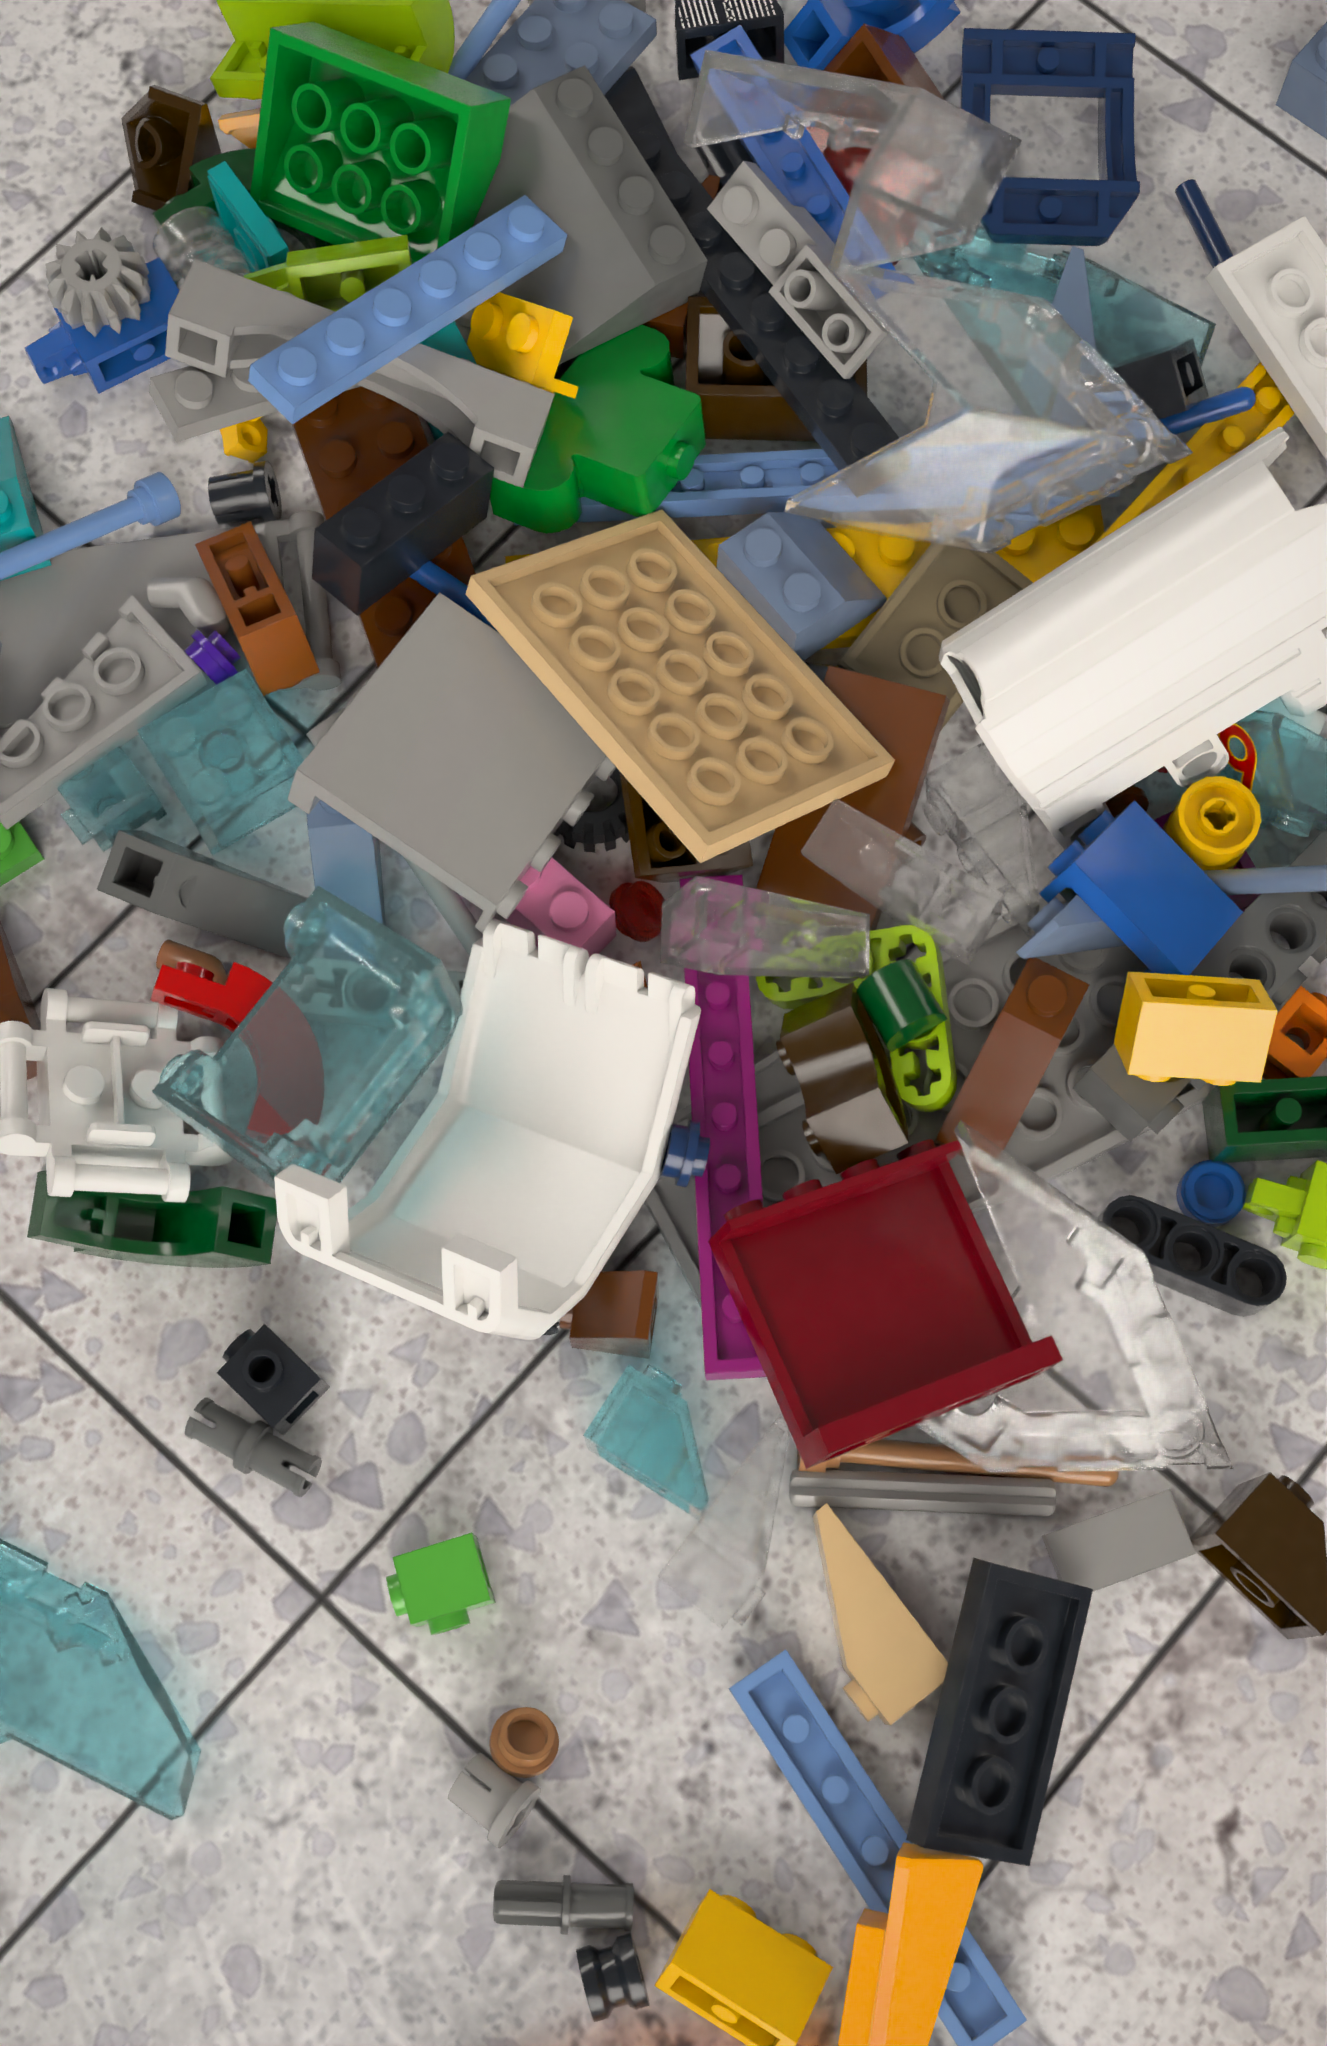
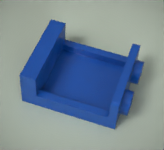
[1039,800,1243,975]

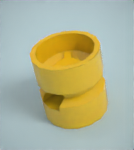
[1163,776,1262,870]

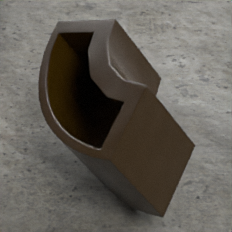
[776,982,909,1175]

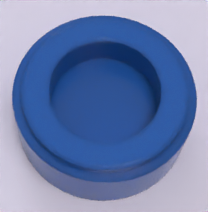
[1176,1160,1246,1228]

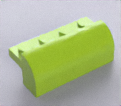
[210,0,455,100]

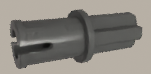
[493,1875,634,1935]

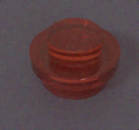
[609,880,668,942]

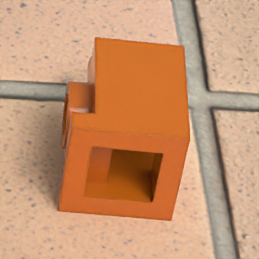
[1262,986,1327,1079]

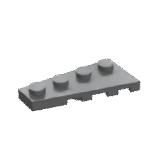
[0,595,208,830]

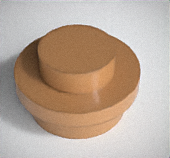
[489,1707,559,1778]

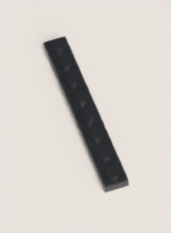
[629,122,912,495]

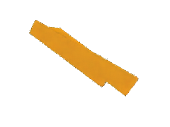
[838,1842,983,2046]

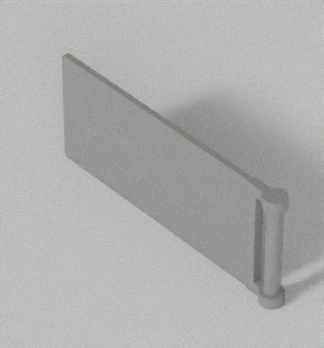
[0,511,341,729]

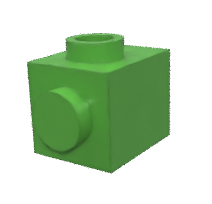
[386,1532,496,1635]

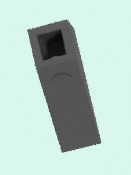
[97,830,314,959]

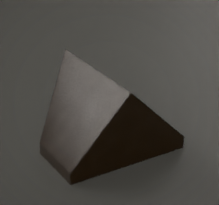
[121,85,221,211]

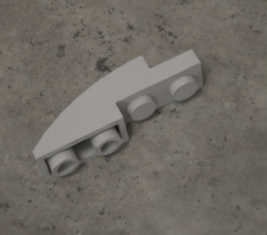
[707,161,889,379]

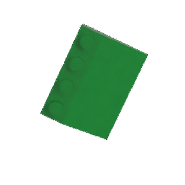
[250,22,511,264]

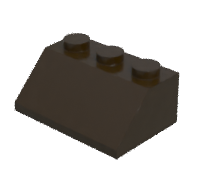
[686,297,867,442]

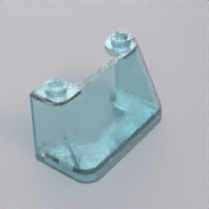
[152,886,463,1190]

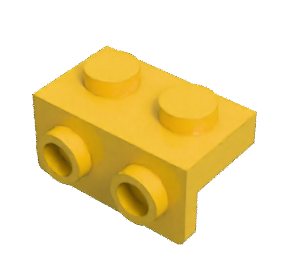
[466,292,579,399]

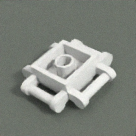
[0,988,236,1203]

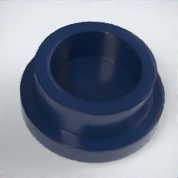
[660,1120,710,1187]

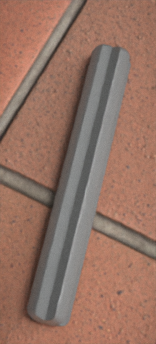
[789,1468,1056,1517]

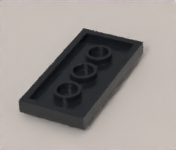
[906,1558,1093,1866]

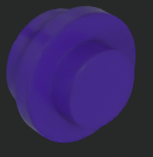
[184,629,241,687]

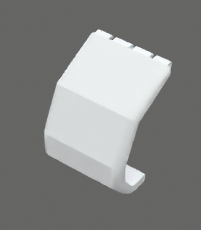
[274,918,701,1341]

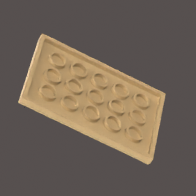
[466,509,895,863]

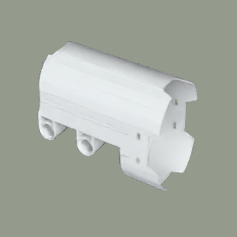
[939,426,1327,850]

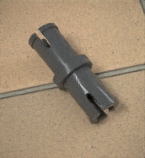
[185,1398,322,1497]

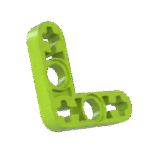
[756,925,957,1112]

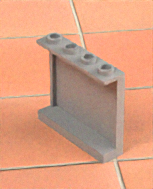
[287,592,616,933]

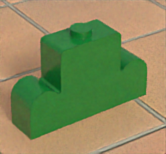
[490,325,706,534]

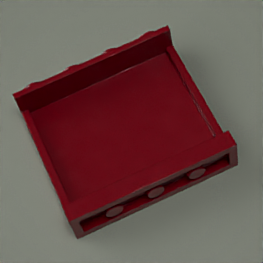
[708,1139,1063,1469]

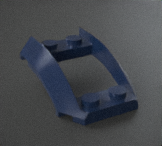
[960,28,1140,246]

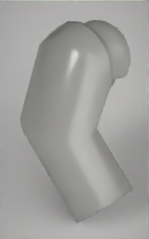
[147,577,230,638]

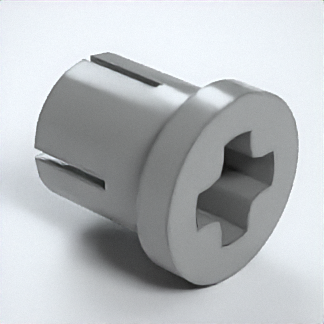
[448,1753,541,1848]

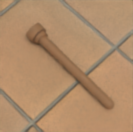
[797,1439,1119,1487]

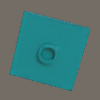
[207,161,289,273]

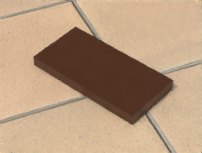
[752,665,950,934]

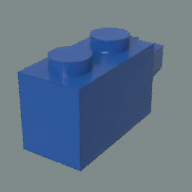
[25,257,179,394]

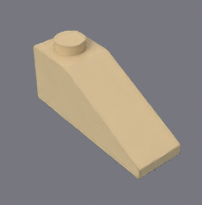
[812,1503,948,1725]

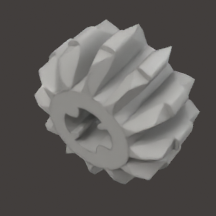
[45,227,151,337]

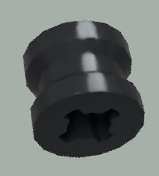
[576,1933,650,2022]

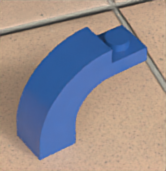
[784,0,961,81]

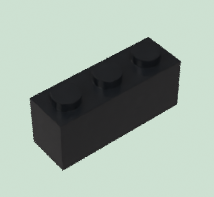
[312,431,494,616]

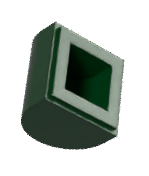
[856,959,947,1052]

